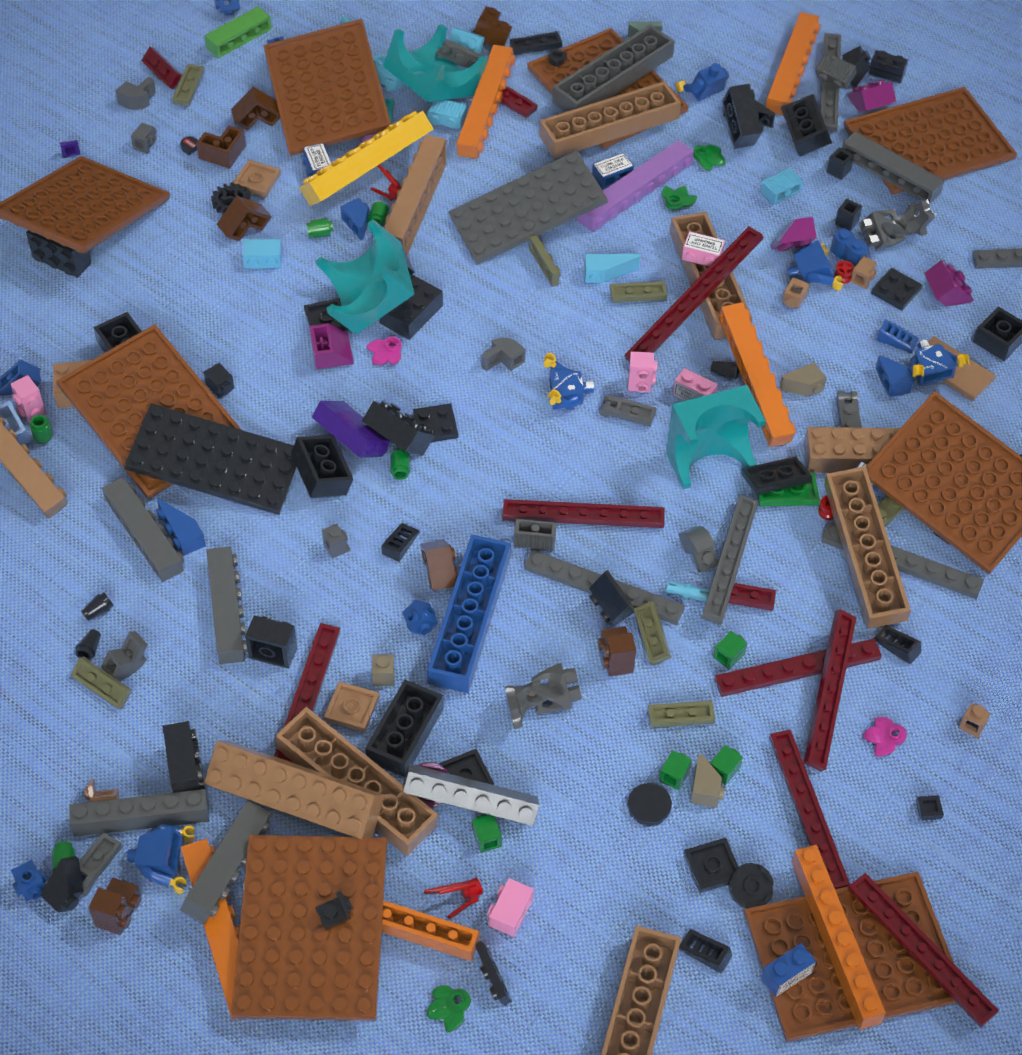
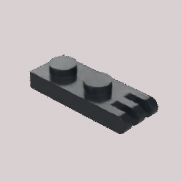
[475,941,512,1006]

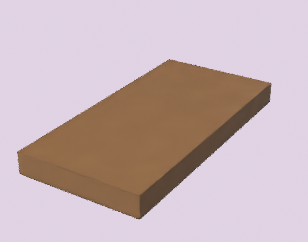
[912,336,996,401]

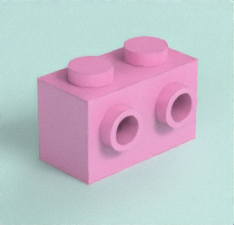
[628,352,657,392]
[10,375,46,423]
[487,878,534,937]

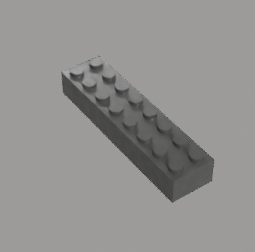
[552,24,675,112]

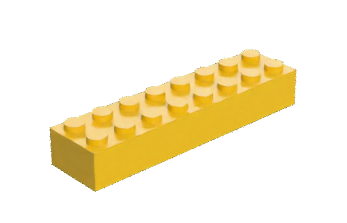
[299,110,434,206]

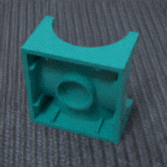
[383,25,488,102]
[315,219,415,335]
[666,385,766,489]

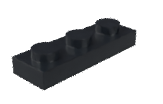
[509,31,562,55]

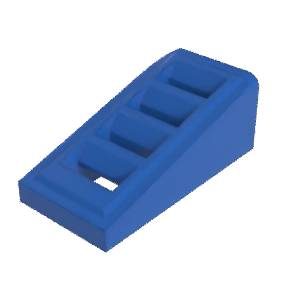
[877,319,919,353]

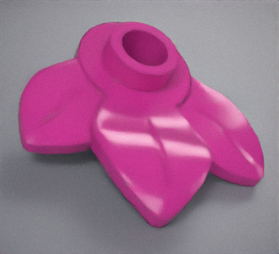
[366,336,402,365]
[863,717,907,757]

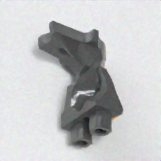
[859,200,936,251]
[505,663,582,729]

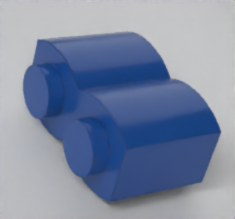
[830,228,869,268]

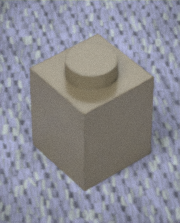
[372,654,395,686]

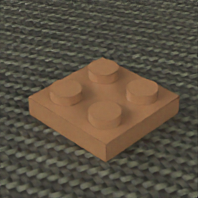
[233,160,281,198]
[324,681,380,733]

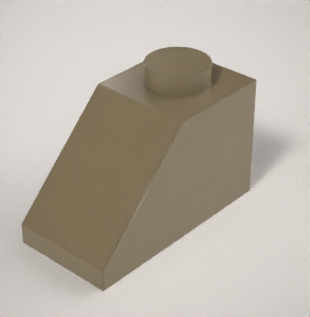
[779,362,827,397]
[691,754,725,808]

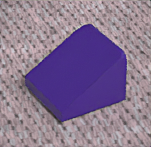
[60,140,80,158]

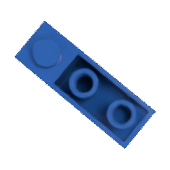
[156,499,206,556]

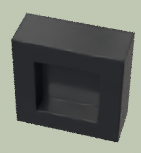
[916,795,944,821]

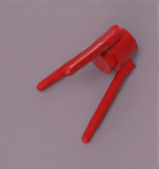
[371,164,402,202]
[424,877,483,919]

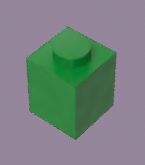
[713,631,748,670]
[710,745,743,785]
[659,750,692,791]
[472,814,502,853]

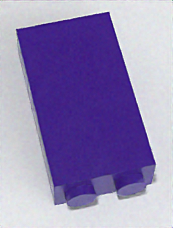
[312,401,391,457]

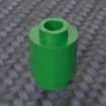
[368,202,389,226]
[306,218,334,239]
[29,415,53,443]
[390,449,410,480]
[52,841,75,872]

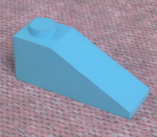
[584,254,640,283]

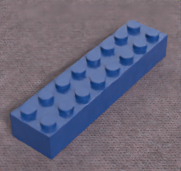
[427,534,511,693]

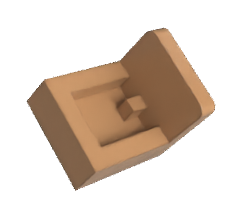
[85,779,119,802]

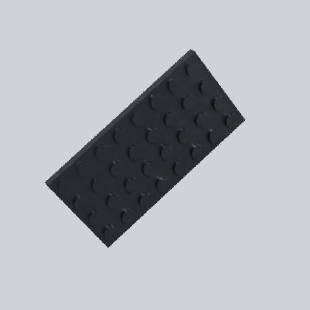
[124,403,297,515]

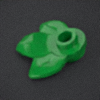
[693,145,726,171]
[662,186,697,210]
[426,985,471,1033]

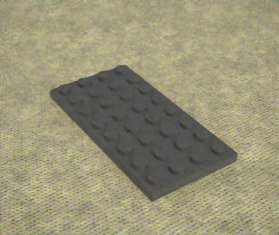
[448,150,608,265]

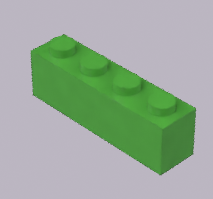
[204,7,272,59]

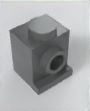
[131,123,157,154]
[322,524,350,559]

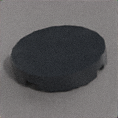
[627,783,672,826]
[728,863,774,909]

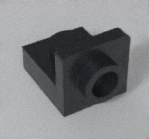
[315,891,353,931]

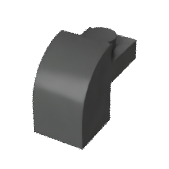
[115,77,156,110]
[482,338,526,371]
[678,526,718,572]
[101,631,148,680]

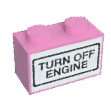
[682,231,725,267]
[673,368,718,401]

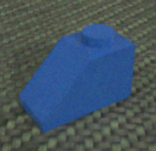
[340,197,370,240]
[875,356,914,397]
[0,359,41,395]

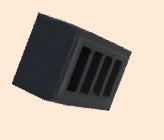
[381,523,420,562]
[874,625,922,664]
[679,929,732,974]

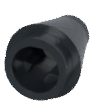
[711,361,740,380]
[81,592,114,621]
[75,629,101,660]

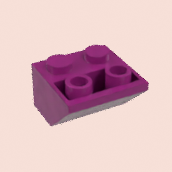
[846,80,896,112]
[771,217,817,251]
[924,260,974,307]
[309,323,354,369]

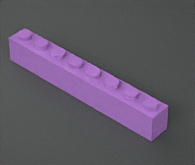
[577,140,694,232]

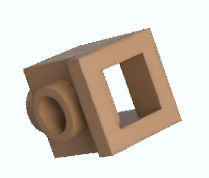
[850,256,877,290]
[782,277,810,308]
[959,703,991,739]

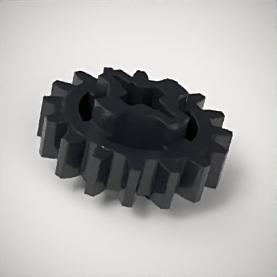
[211,183,251,215]

